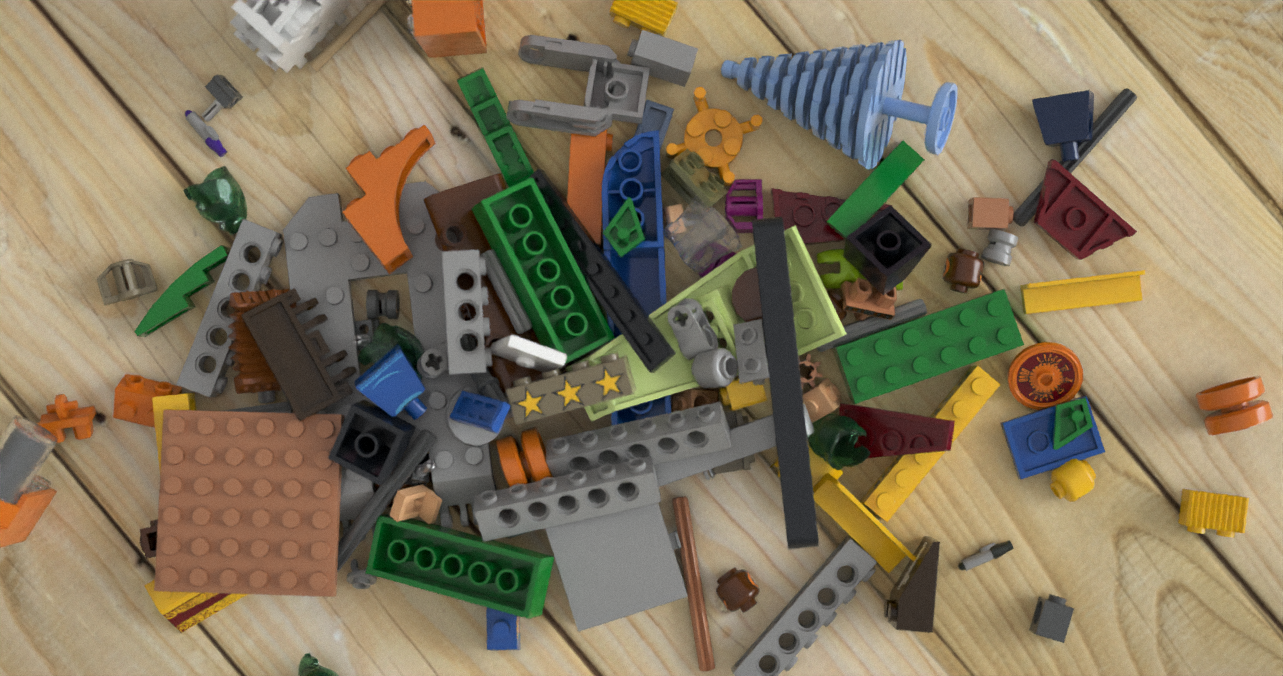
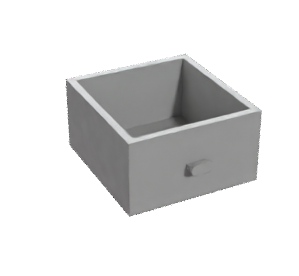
[545,503,688,632]

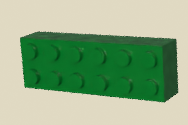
[472,177,615,364]
[832,289,1024,404]
[366,514,554,619]

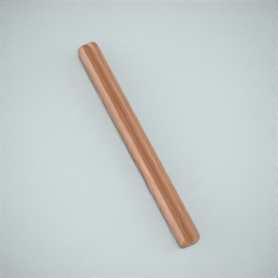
[672,496,715,671]

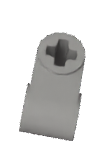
[667,298,718,360]
[417,335,473,379]

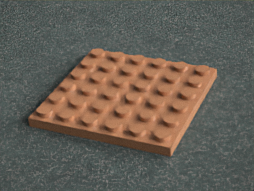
[154,410,344,597]

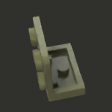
[661,149,728,217]

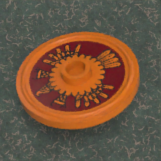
[1008,342,1083,410]

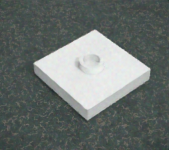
[491,335,567,372]

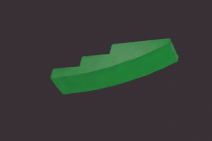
[456,67,534,188]
[826,141,925,240]
[134,245,230,337]

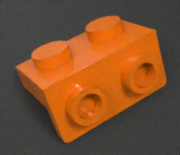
[113,374,182,428]

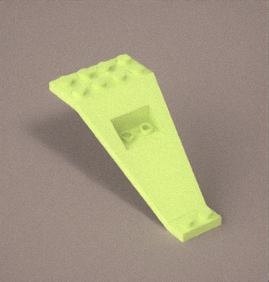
[565,225,846,422]

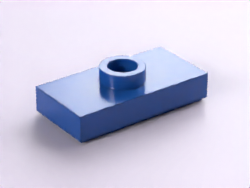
[449,390,511,434]

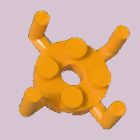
[666,87,763,186]

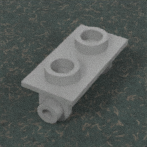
[733,319,769,385]

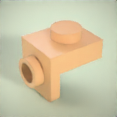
[802,378,843,423]
[389,484,442,524]

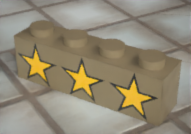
[506,352,636,425]

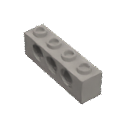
[442,250,492,375]

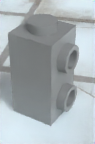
[627,30,698,87]

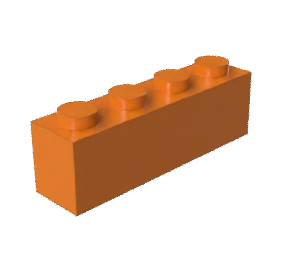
[567,129,613,246]

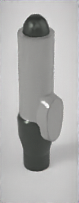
[958,540,1014,571]

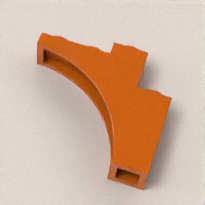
[342,125,435,274]

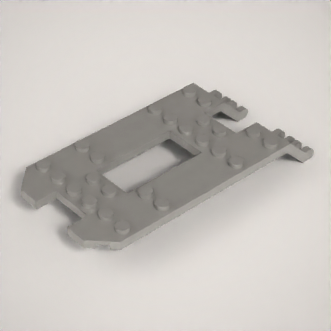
[283,181,497,541]

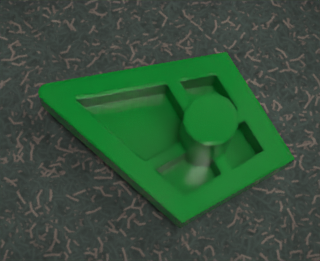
[603,197,645,258]
[1053,398,1093,450]

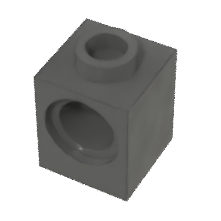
[1029,594,1074,643]

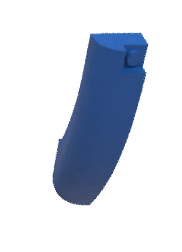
[602,130,671,426]

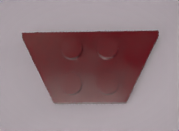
[1033,159,1137,260]

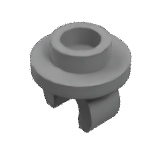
[347,559,377,589]

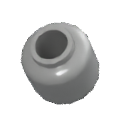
[691,348,738,388]

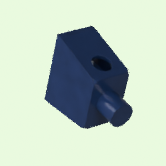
[1032,90,1094,162]

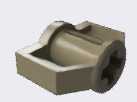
[97,259,158,306]

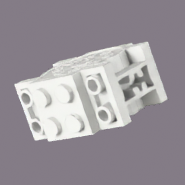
[230,0,350,73]

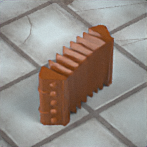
[227,288,296,394]

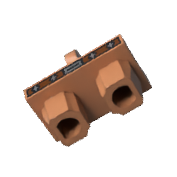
[841,278,897,321]

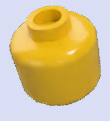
[1050,458,1096,502]

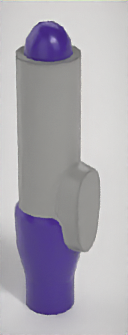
[185,110,228,158]

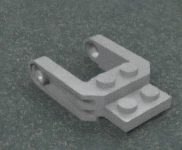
[506,35,650,137]

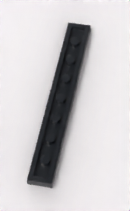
[528,169,676,373]

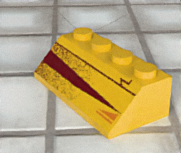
[144,579,248,633]

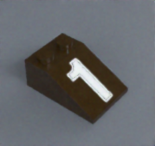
[884,536,940,633]

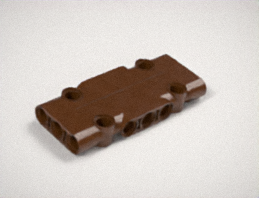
[423,173,574,393]

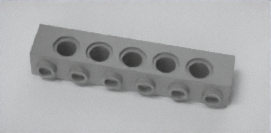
[177,219,283,397]
[546,402,731,478]
[474,456,661,542]
[731,536,877,676]

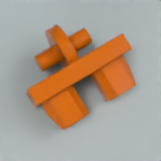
[35,394,96,445]

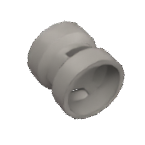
[981,229,1019,266]

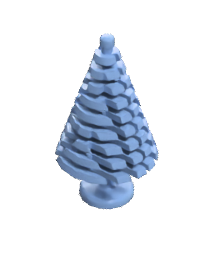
[721,40,958,170]

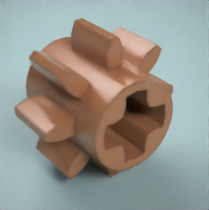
[798,354,823,388]

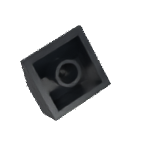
[843,205,932,295]
[328,400,416,486]

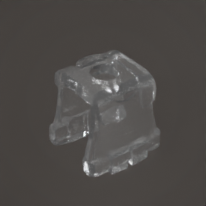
[664,195,742,273]

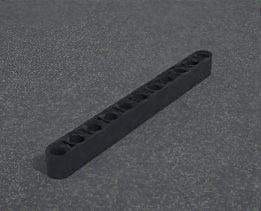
[752,216,819,549]

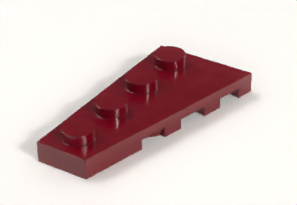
[832,403,955,461]

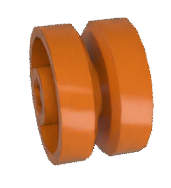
[1196,376,1273,435]
[496,427,553,487]

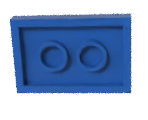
[1001,396,1105,479]

